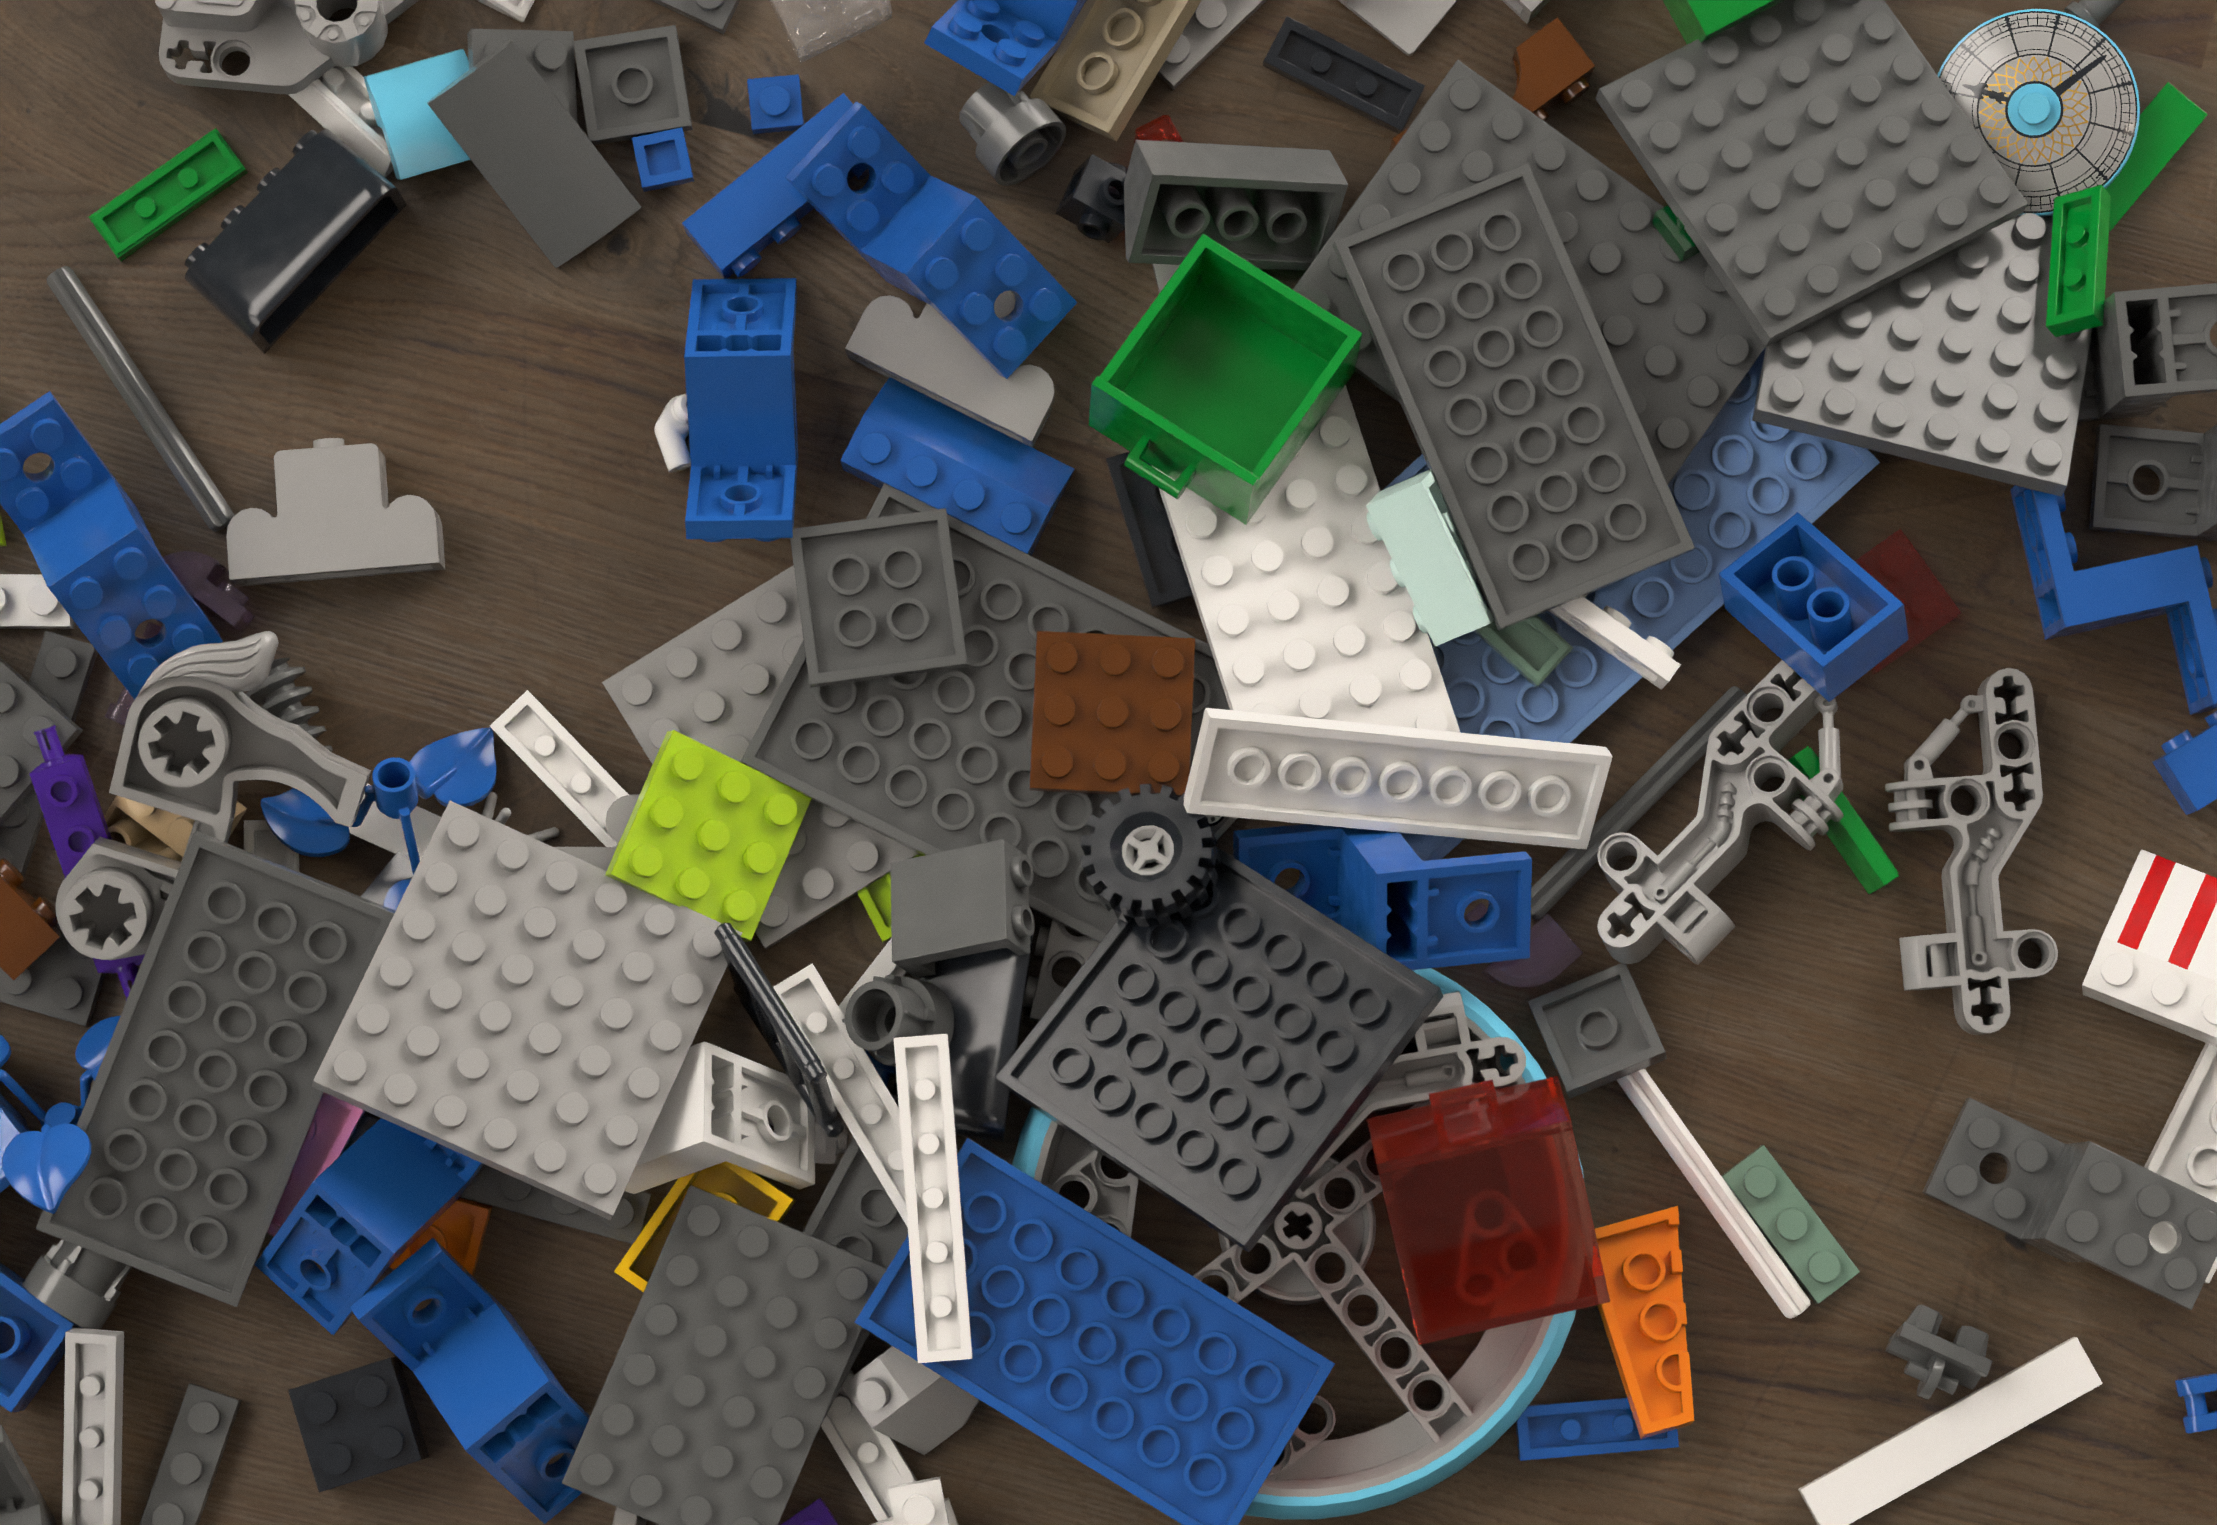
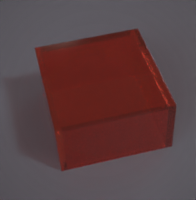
[1367,1076,1610,1345]

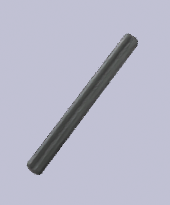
[46,266,235,532]
[1531,686,1747,921]

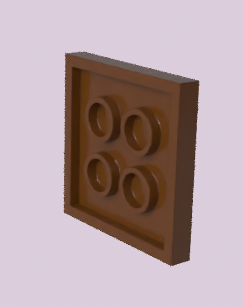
[1029,631,1195,798]

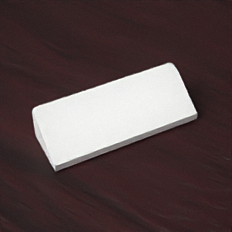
[288,65,394,177]

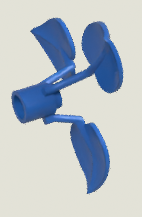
[261,727,497,910]
[0,1016,120,1214]

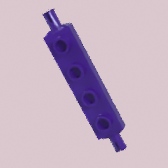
[29,725,145,1001]

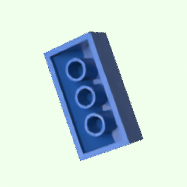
[840,377,1075,556]

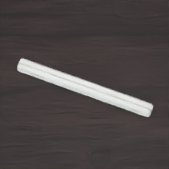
[1617,1069,1811,1319]

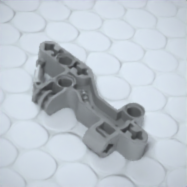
[1597,660,1844,965]
[1885,668,2058,1035]
[1306,991,1526,1178]

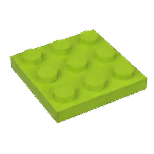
[605,730,811,942]

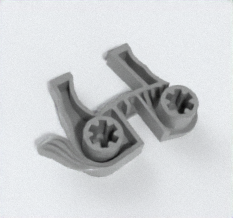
[56,631,371,960]

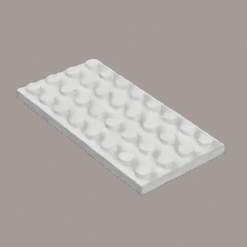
[1151,385,1461,733]

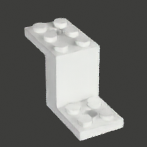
[625,1041,815,1194]

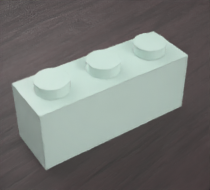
[1366,469,1494,647]

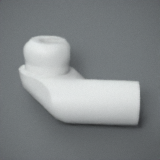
[654,394,691,473]

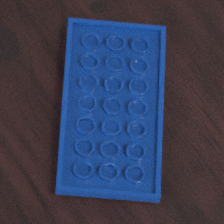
[854,1138,1335,1525]

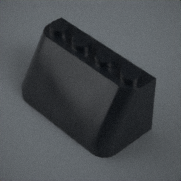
[185,129,407,354]
[892,933,1034,1142]

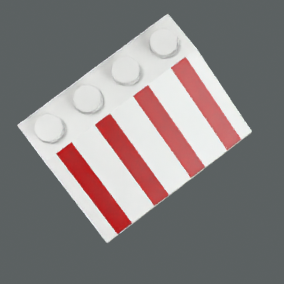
[2082,849,2217,1047]

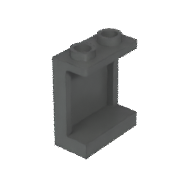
[890,839,1035,978]

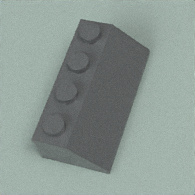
[1124,140,1348,271]

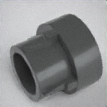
[959,82,1066,186]
[842,975,954,1067]
[22,1240,132,1330]

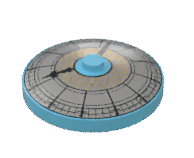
[1937,9,2140,217]

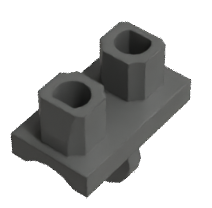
[1885,1305,1993,1400]

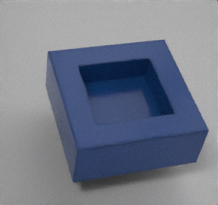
[747,74,804,134]
[632,127,694,192]

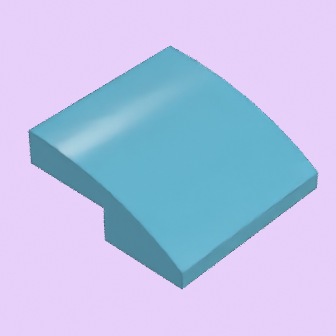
[364,49,471,180]

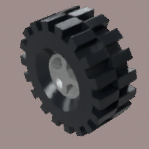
[1080,784,1220,927]

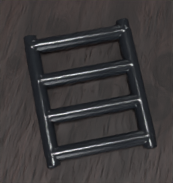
[714,923,844,1138]

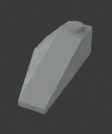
[841,1346,979,1455]

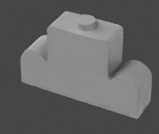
[845,291,1055,448]
[226,438,445,587]

